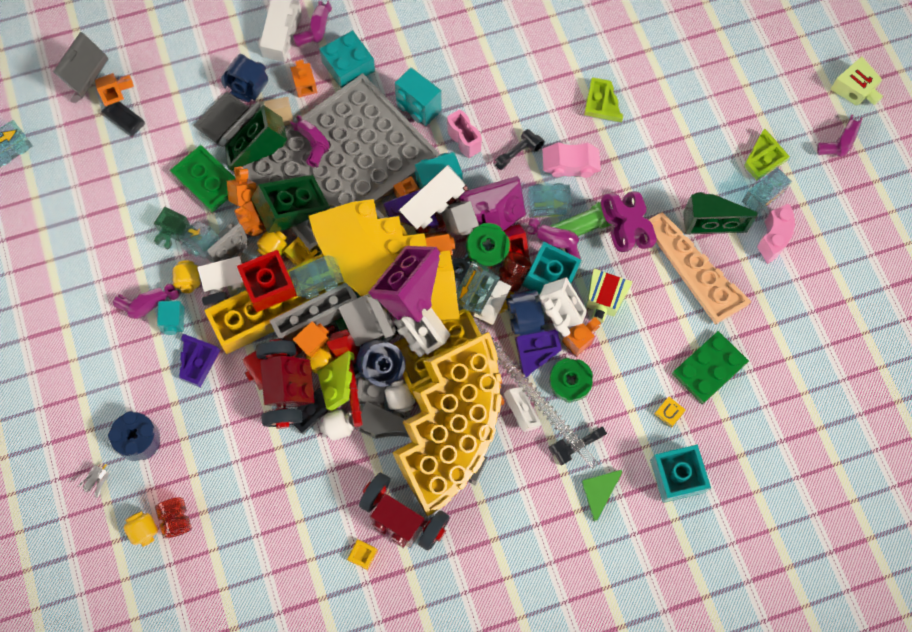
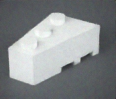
[258,0,302,62]
[400,165,465,229]

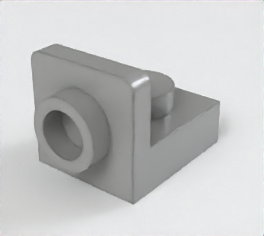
[356,377,386,406]

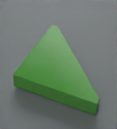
[581,470,622,522]

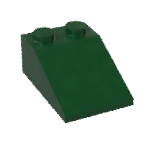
[225,105,287,171]
[251,175,330,233]
[683,192,758,235]

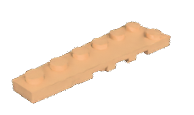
[649,212,751,325]

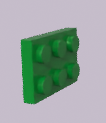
[170,145,235,213]
[672,331,749,405]

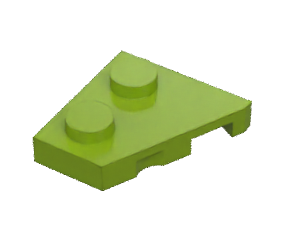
[584,77,623,123]
[744,129,790,181]
[317,351,354,411]

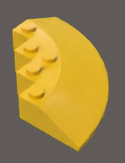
[309,199,459,321]
[392,332,501,516]

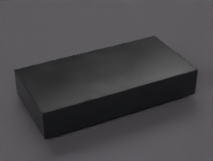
[101,101,146,137]
[202,291,228,306]

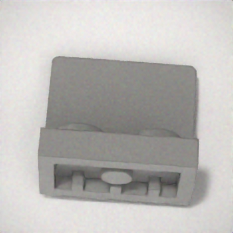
[200,223,249,263]
[339,294,396,346]

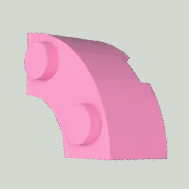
[542,142,601,178]
[757,203,795,264]

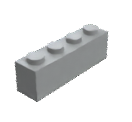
[270,283,357,342]

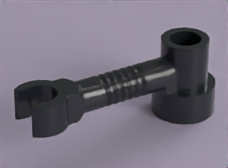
[495,129,545,170]
[548,426,607,466]

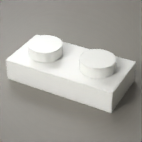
[474,277,512,325]
[503,387,542,432]

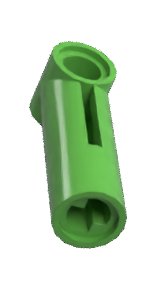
[551,201,612,236]

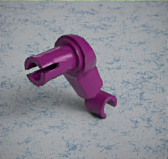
[293,0,332,47]
[817,114,863,157]
[290,115,329,168]
[527,218,581,259]
[113,284,179,319]

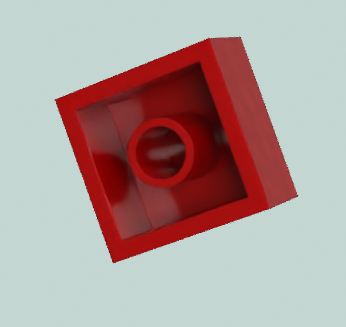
[237,249,297,313]

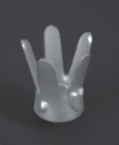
[77,464,110,498]

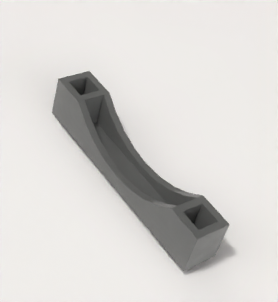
[356,402,487,486]

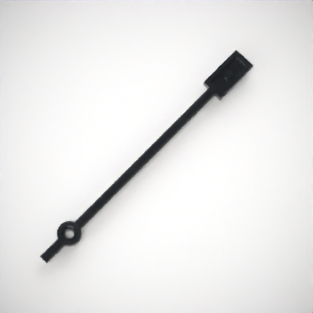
[294,256,474,435]

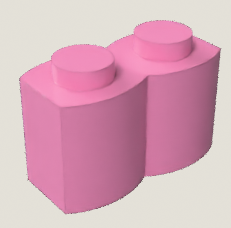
[447,109,482,158]

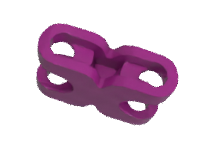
[601,191,657,252]

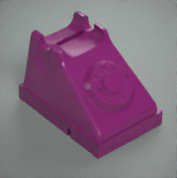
[459,176,526,240]
[368,246,441,322]

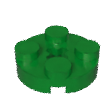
[466,223,510,267]
[549,358,593,403]

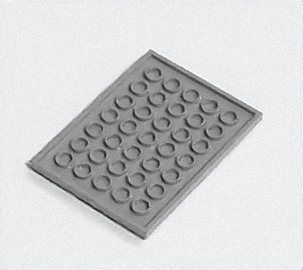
[243,73,439,252]

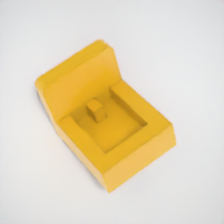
[283,237,319,266]

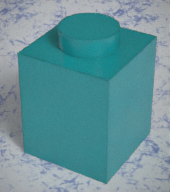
[157,301,185,335]

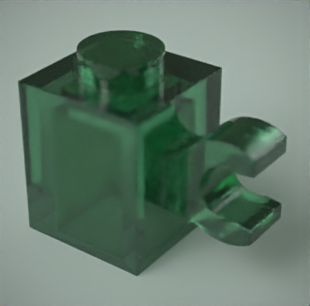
[154,206,190,250]

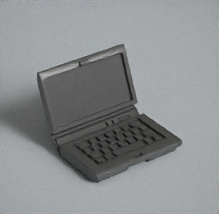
[53,32,108,103]
[194,91,260,147]

